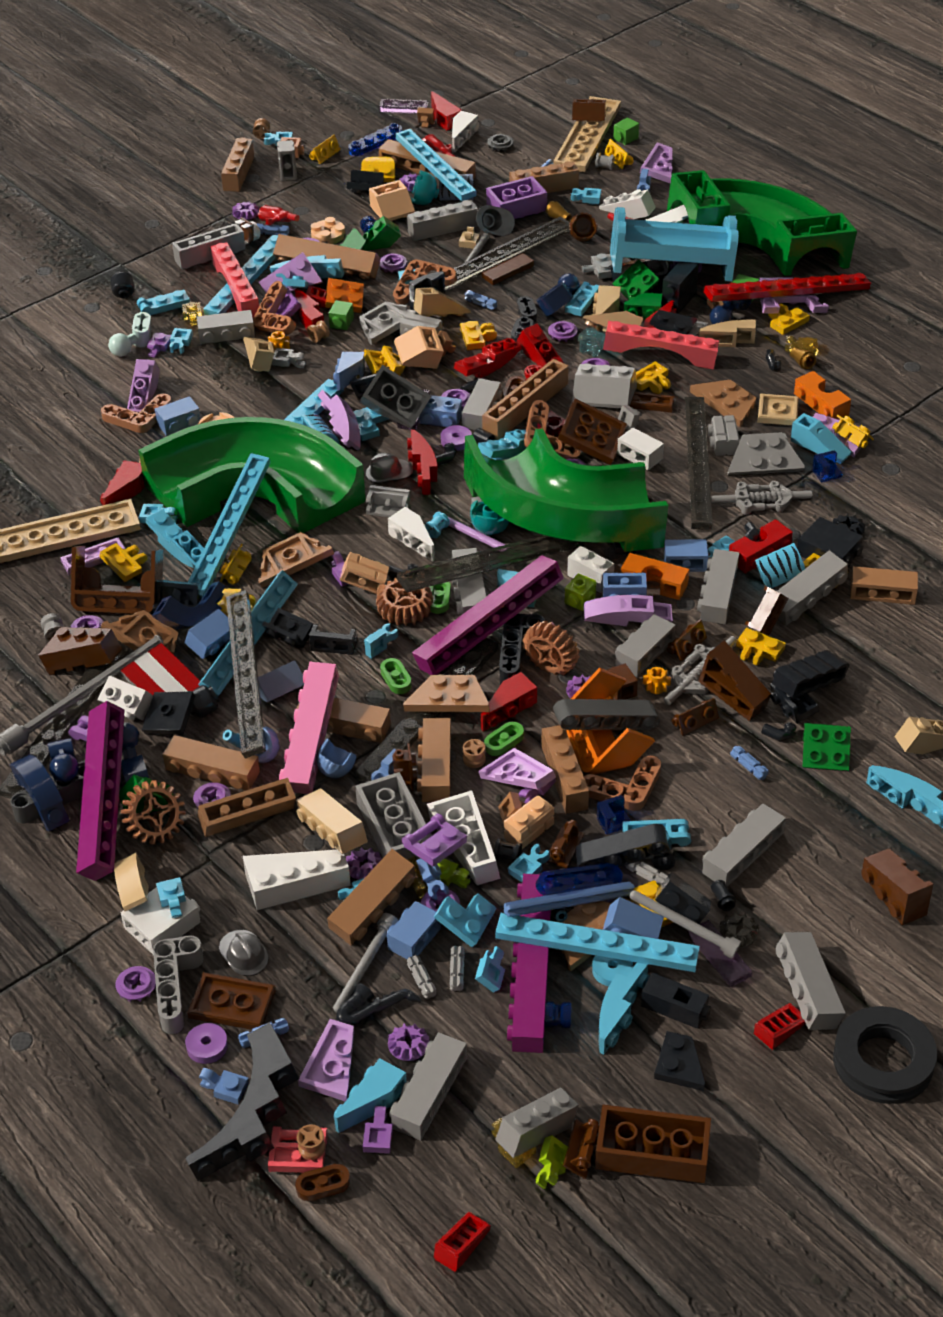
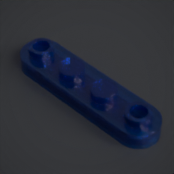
[348,123,402,156]
[535,863,623,896]

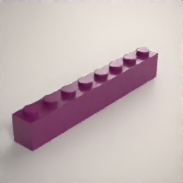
[412,555,564,675]
[76,701,125,881]
[507,874,552,1053]

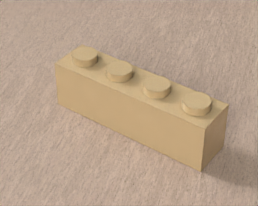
[296,788,368,854]

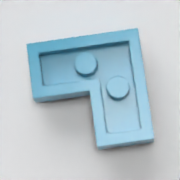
[354,407,389,441]
[434,893,497,947]

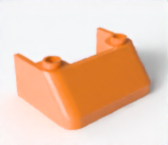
[566,667,655,775]

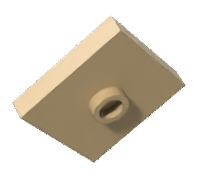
[757,394,799,425]

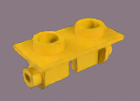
[309,135,341,164]
[604,139,634,169]
[832,415,874,448]
[219,543,252,584]

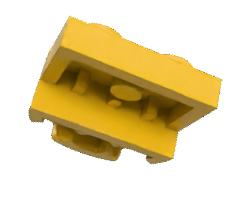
[361,157,395,182]
[364,345,405,376]

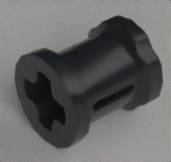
[494,838,522,862]

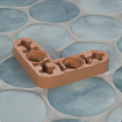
[393,259,457,305]
[253,281,296,335]
[101,394,172,433]
[524,400,581,459]
[584,756,661,811]

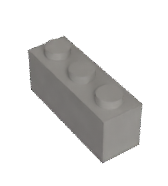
[196,310,255,344]
[462,379,503,430]
[615,614,675,677]
[496,1088,579,1158]

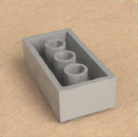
[355,772,432,864]

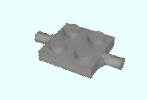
[582,254,631,279]

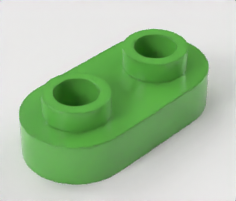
[429,579,451,614]
[380,658,412,694]
[484,722,524,756]

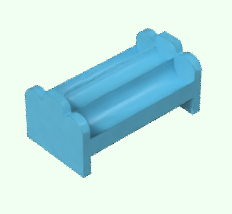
[610,207,738,281]

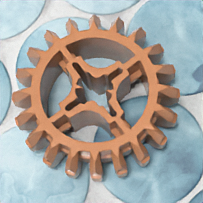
[376,576,433,626]
[522,620,580,676]
[121,780,185,845]

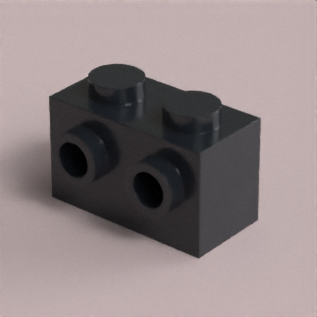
[655,872,711,924]

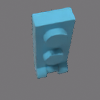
[565,282,600,316]
[137,290,191,315]
[622,819,691,846]

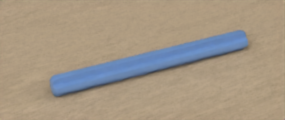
[504,881,635,917]

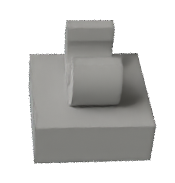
[618,405,642,431]

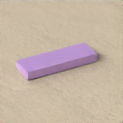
[61,537,126,575]

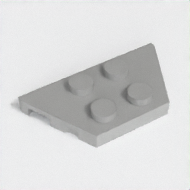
[359,302,420,345]
[727,432,805,476]

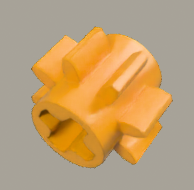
[268,331,290,351]
[643,667,671,694]

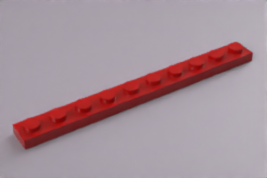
[704,273,871,302]

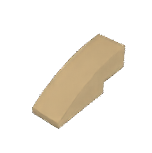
[699,320,756,347]
[114,853,149,911]

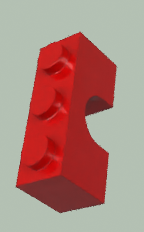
[729,519,793,573]

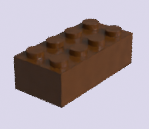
[595,1104,711,1183]

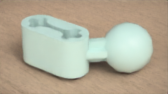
[108,312,151,357]

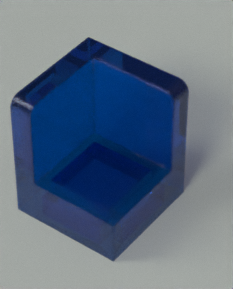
[812,450,842,482]
[597,795,631,835]

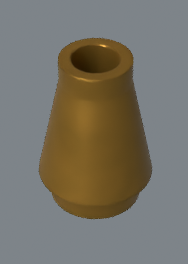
[546,201,572,223]
[790,347,816,369]

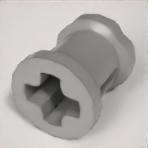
[595,153,615,170]

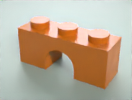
[794,371,851,420]
[621,553,689,600]

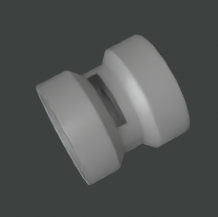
[40,613,64,642]

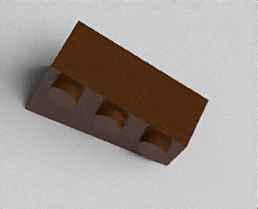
[38,627,122,675]
[698,640,771,722]
[861,848,934,925]

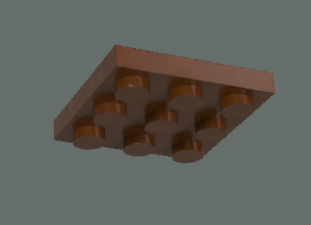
[558,398,627,465]

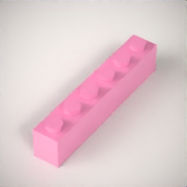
[279,662,339,794]

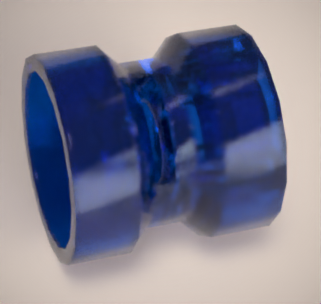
[360,216,376,233]
[545,1001,571,1028]

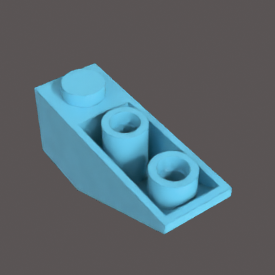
[791,413,852,464]
[334,1058,406,1133]

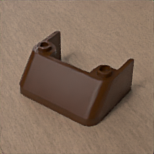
[71,546,163,614]

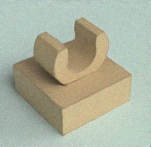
[459,227,480,249]

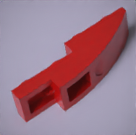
[454,338,522,379]
[407,430,437,495]

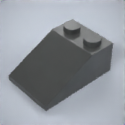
[360,365,432,428]

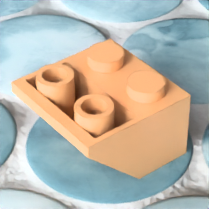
[369,180,415,221]
[394,326,444,369]

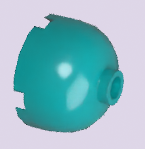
[411,170,439,206]
[470,500,510,536]

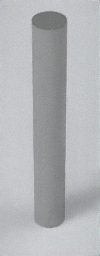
[464,233,490,267]

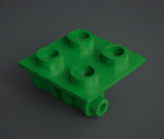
[612,259,660,300]
[802,723,851,771]

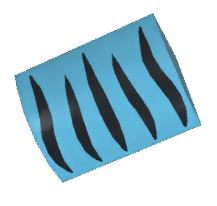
[301,412,340,444]
[755,543,806,589]

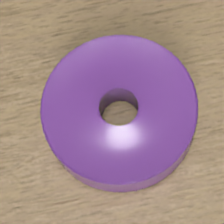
[441,425,472,451]
[185,1023,228,1064]

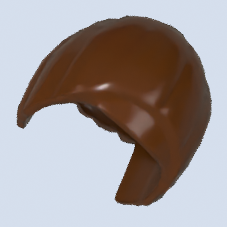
[569,212,598,242]

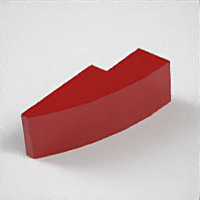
[295,288,324,329]

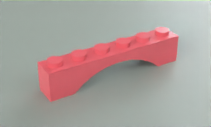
[210,242,259,318]
[603,321,719,369]

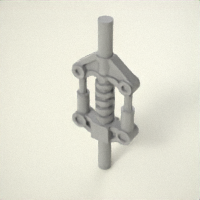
[711,481,812,515]
[663,636,737,705]

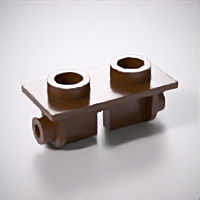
[667,619,707,661]
[672,698,719,736]
[392,743,417,791]
[547,820,585,868]
[563,1119,599,1179]

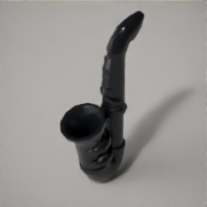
[336,984,422,1026]

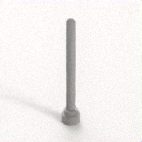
[630,890,742,959]
[333,913,399,1012]

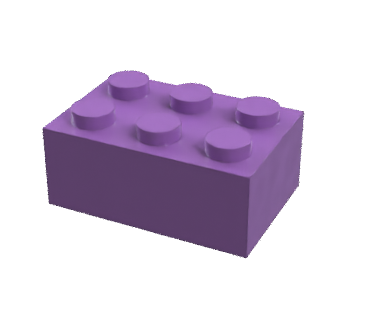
[486,176,547,219]

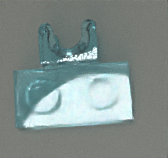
[578,328,611,357]

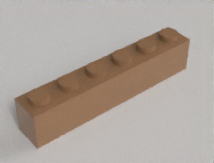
[379,139,476,179]
[273,234,381,280]
[482,359,568,440]

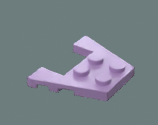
[759,278,829,313]

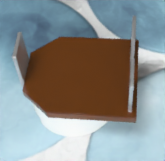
[235,217,260,245]

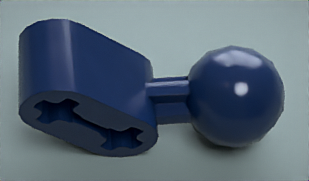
[536,273,580,316]
[710,299,752,325]
[121,722,149,784]
[48,738,79,782]

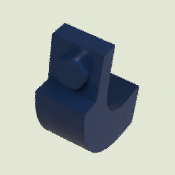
[152,581,226,629]
[9,754,70,831]

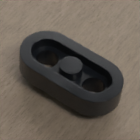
[511,316,534,343]

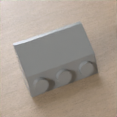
[572,364,637,408]

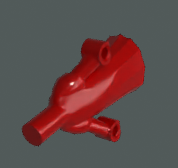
[422,134,456,157]
[258,205,300,225]

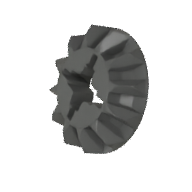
[487,134,514,152]

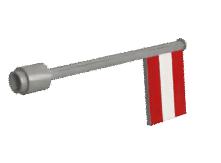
[0,635,200,756]

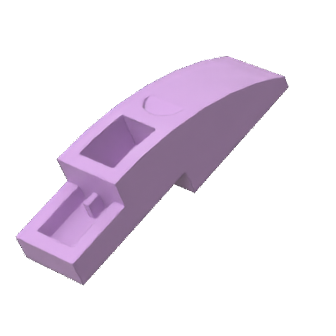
[317,390,361,451]
[584,595,673,626]

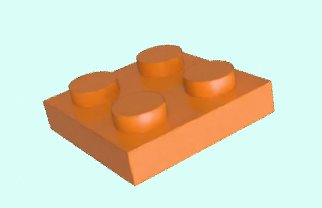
[325,278,364,313]

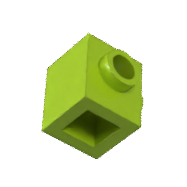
[565,573,596,611]

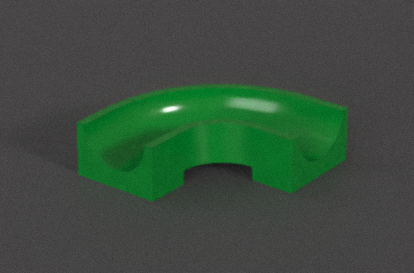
[667,170,857,276]
[139,417,366,533]
[464,428,668,552]

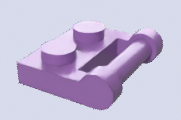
[402,813,467,866]

